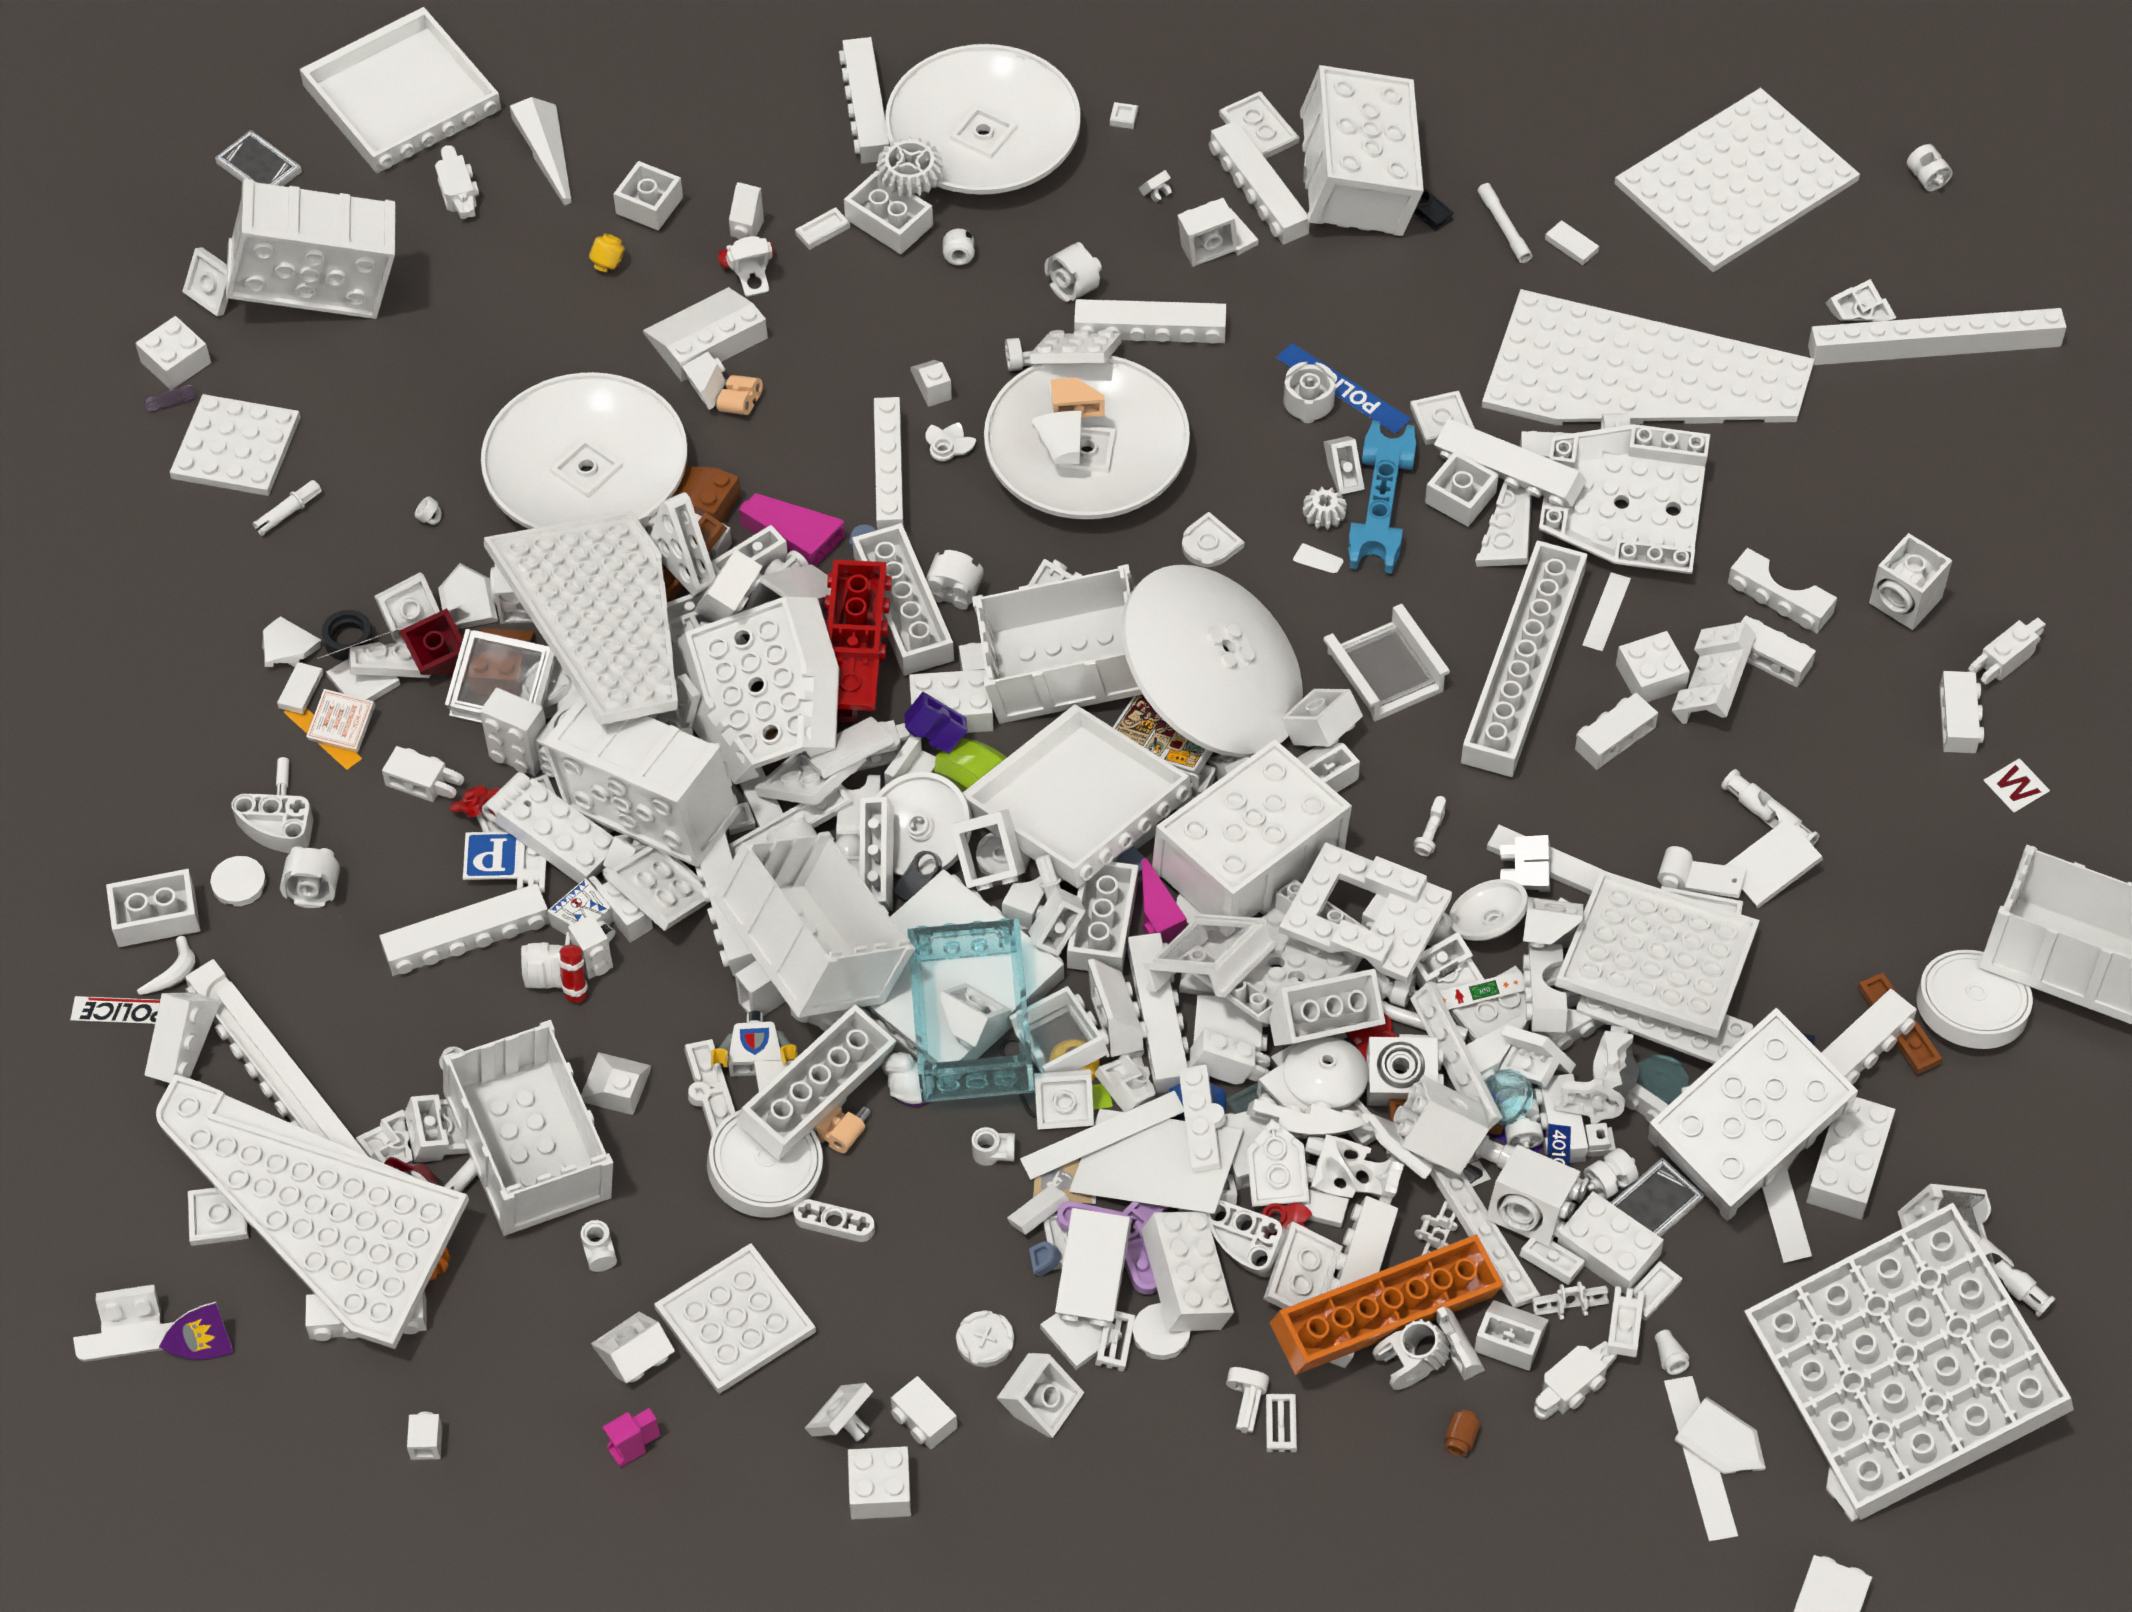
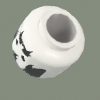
[943,228,975,266]

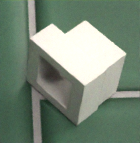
[1584,1123,1616,1157]

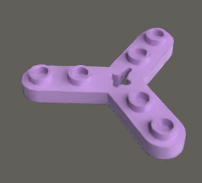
[1056,1202,1170,1295]

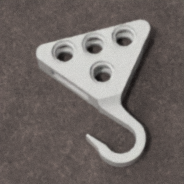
[638,492,716,595]

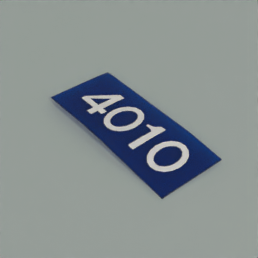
[1547,1124,1571,1167]

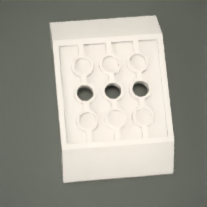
[1179,879,1369,1024]

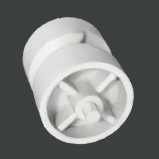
[1907,144,1953,191]
[1375,969,1418,1008]
[1501,1097,1544,1149]
[1584,1148,1639,1200]

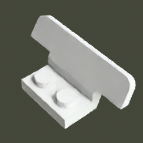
[73,1285,174,1362]

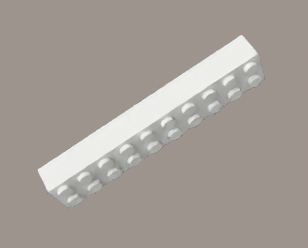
[1461,540,1587,777]

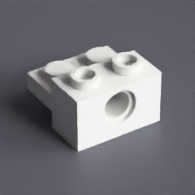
[1413,932,1484,991]
[405,1094,468,1163]

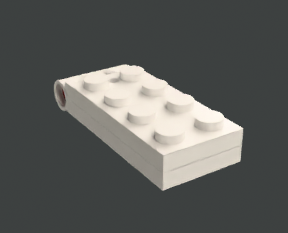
[482,772,614,884]

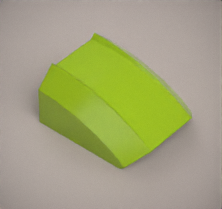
[934,737,1007,793]

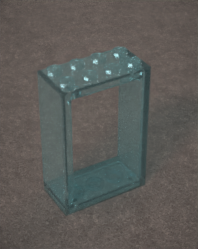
[907,918,1035,1102]

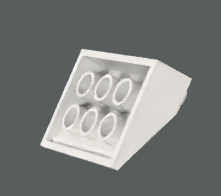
[643,287,768,382]

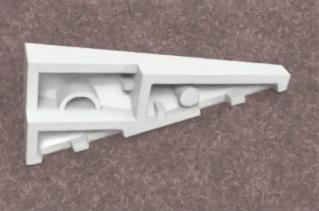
[510,97,572,206]

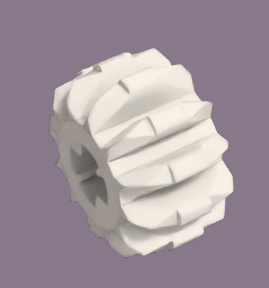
[1303,486,1347,531]

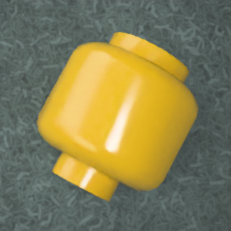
[589,233,625,272]

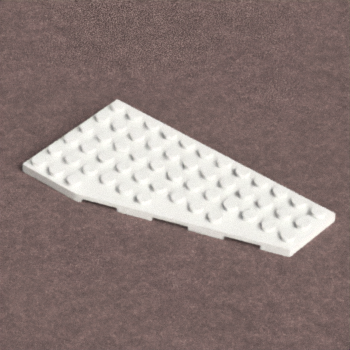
[1482,289,1814,425]
[484,511,678,725]

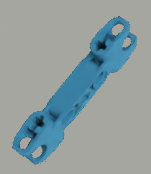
[1348,420,1416,574]

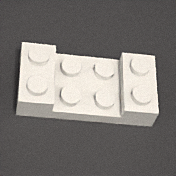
[1672,622,1756,724]

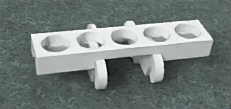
[1414,1201,1458,1256]
[1532,1281,1609,1320]

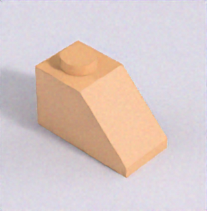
[1051,378,1105,417]

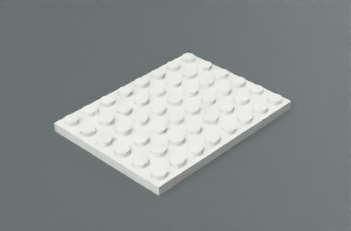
[1614,88,1860,272]

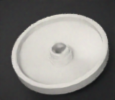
[875,772,972,877]

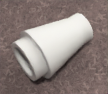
[1654,1330,1689,1375]

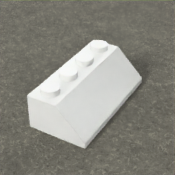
[1269,969,1386,1046]

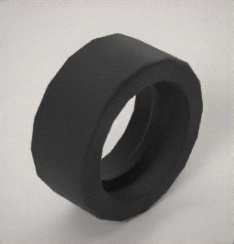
[322,610,374,661]

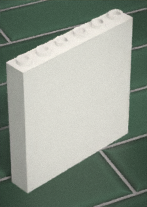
[300,7,501,173]
[963,704,1192,888]
[861,869,1064,1084]

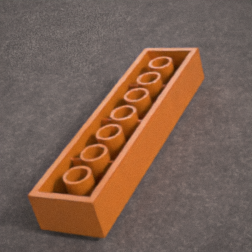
[1270,1234,1503,1375]

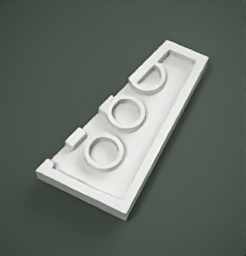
[1475,480,1532,567]

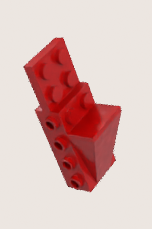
[824,560,892,711]

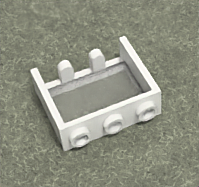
[1009,986,1110,1073]

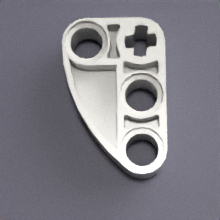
[231,794,313,853]
[1206,1200,1286,1277]

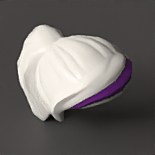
[882,1052,935,1106]

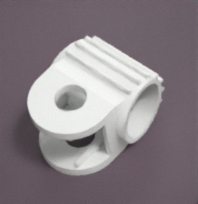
[1372,1319,1452,1390]

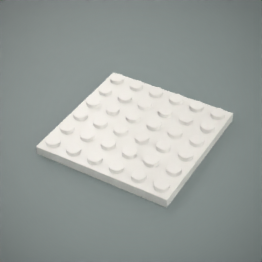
[1555,870,1760,1038]

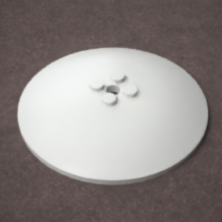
[886,44,1080,194]
[984,356,1190,519]
[481,372,687,529]
[1121,565,1303,757]

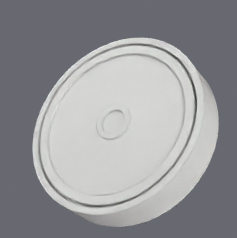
[1916,950,2033,1049]
[707,1110,823,1218]

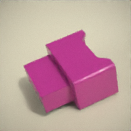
[602,1408,660,1468]

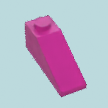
[1141,858,1187,943]

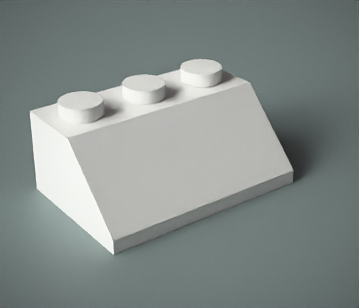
[1088,959,1147,1057]

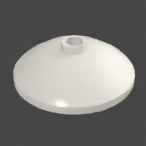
[1449,879,1529,941]
[1283,1036,1369,1110]

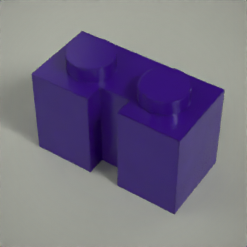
[904,691,968,754]

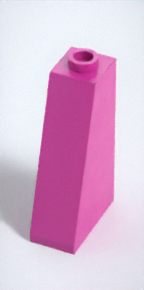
[739,493,845,567]

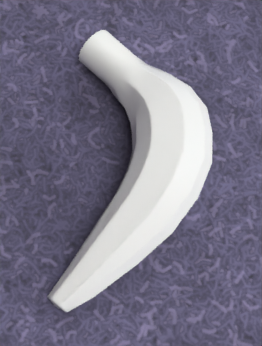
[137,936,195,995]

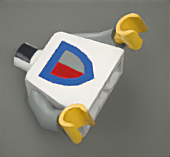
[711,1011,798,1077]

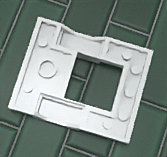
[1279,842,1452,983]

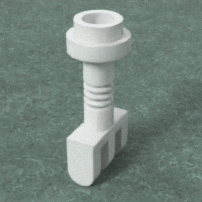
[1413,796,1446,857]

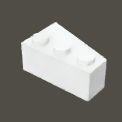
[145,992,221,1083]

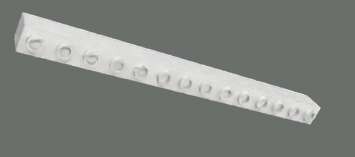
[185,959,368,1157]

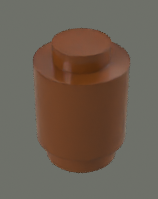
[1444,1410,1481,1456]

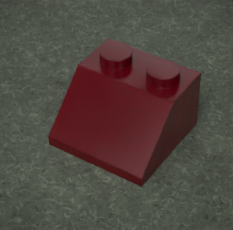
[399,608,463,675]

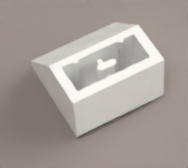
[1297,742,1360,792]
[1474,1300,1549,1371]

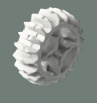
[877,137,944,197]

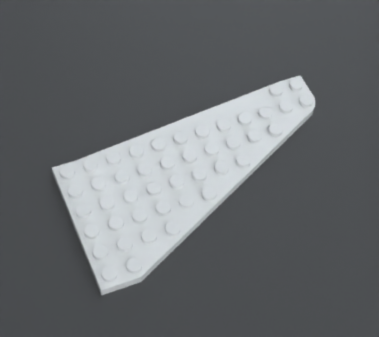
[156,1074,469,1349]

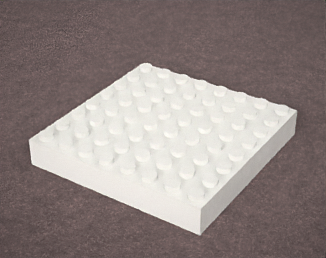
[1744,1203,2074,1520]

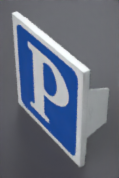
[463,832,520,880]

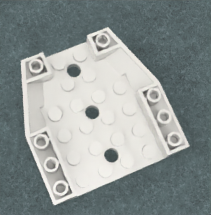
[1539,424,1710,574]
[672,596,839,785]

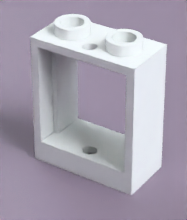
[950,809,1026,891]

